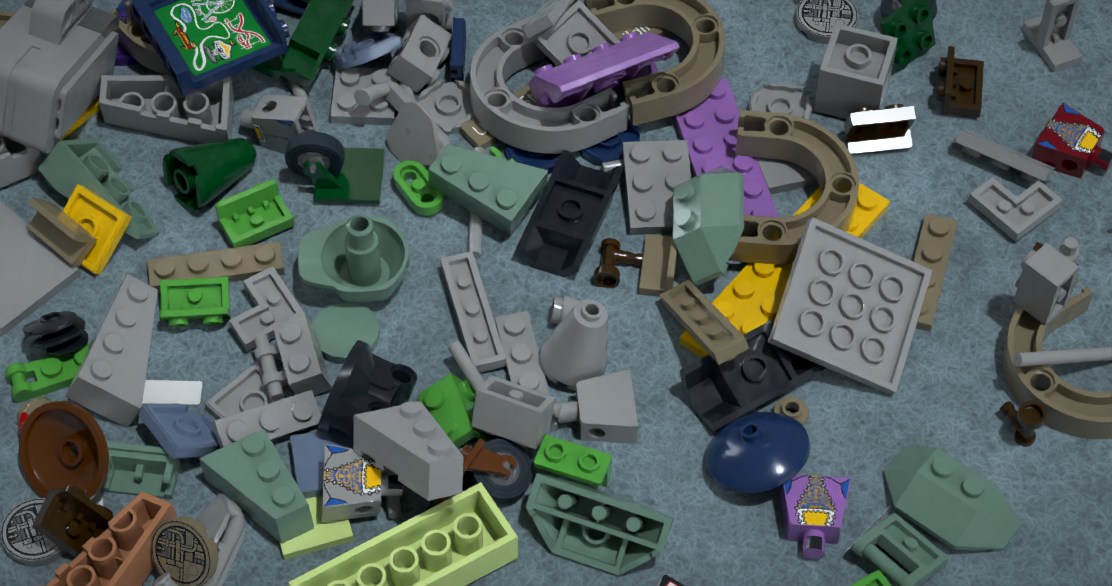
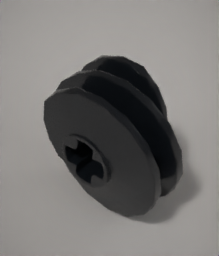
[22,311,89,355]

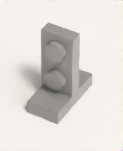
[1022,0,1082,73]

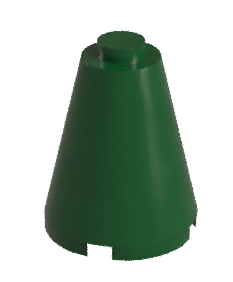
[162,138,257,212]

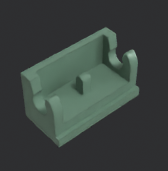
[102,441,181,499]

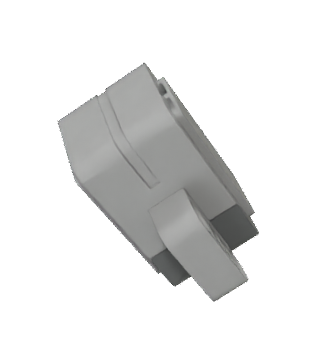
[0,0,120,154]

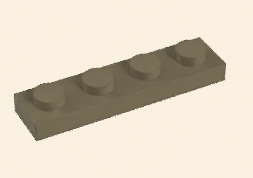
[913,213,958,332]
[147,241,285,293]
[659,279,749,365]

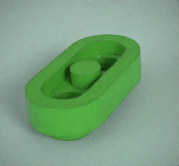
[393,160,444,216]

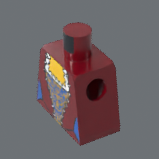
[1032,103,1112,178]

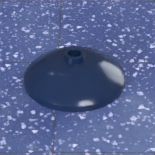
[705,412,810,493]

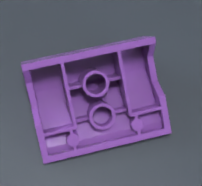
[528,32,680,108]

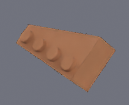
[39,491,177,586]

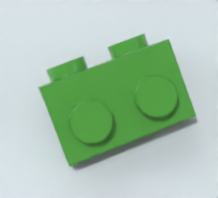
[215,179,295,248]
[159,276,231,327]
[418,373,490,448]
[534,434,612,487]

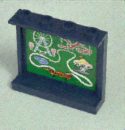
[129,0,290,96]

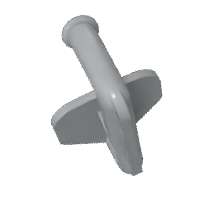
[354,81,451,166]
[152,493,245,586]

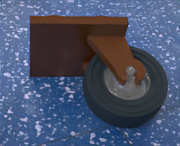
[424,438,533,512]

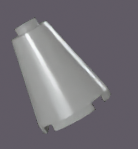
[539,299,608,390]

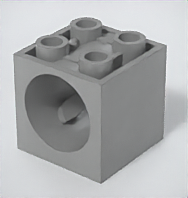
[814,23,898,119]

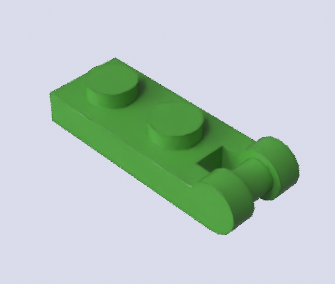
[5,343,90,402]

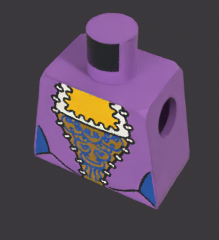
[779,474,850,559]

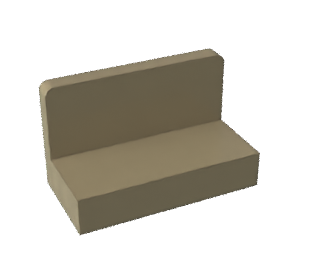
[27,197,97,267]
[639,232,678,297]

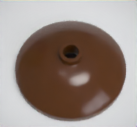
[19,401,109,500]

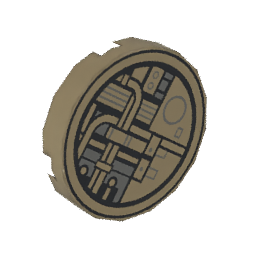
[150,516,219,586]

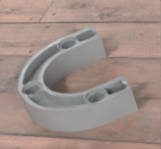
[470,15,629,154]

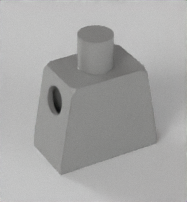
[557,370,638,444]

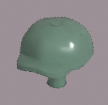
[298,215,411,303]

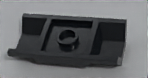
[516,150,624,277]
[680,317,826,431]

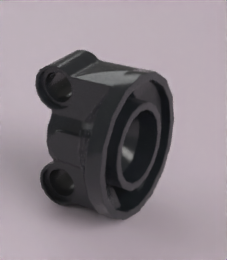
[318,340,418,436]

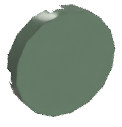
[313,301,380,364]

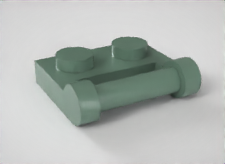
[852,512,949,586]

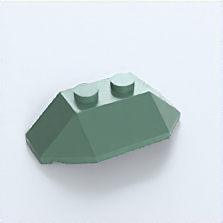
[673,166,744,286]
[883,446,1022,552]
[526,473,674,575]

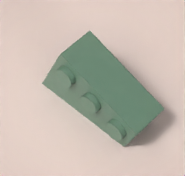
[428,144,548,236]
[199,429,314,544]

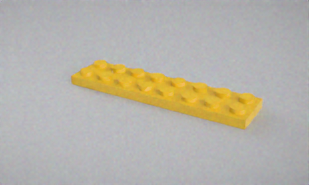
[679,182,890,358]

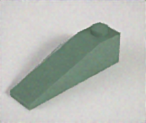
[38,138,160,240]

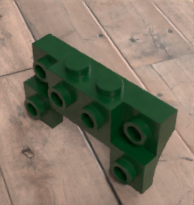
[251,0,354,89]

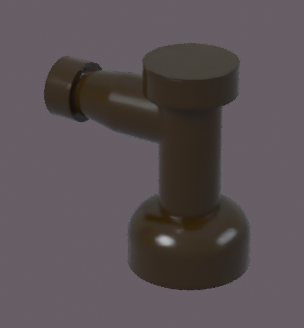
[593,238,643,288]
[1000,401,1047,447]

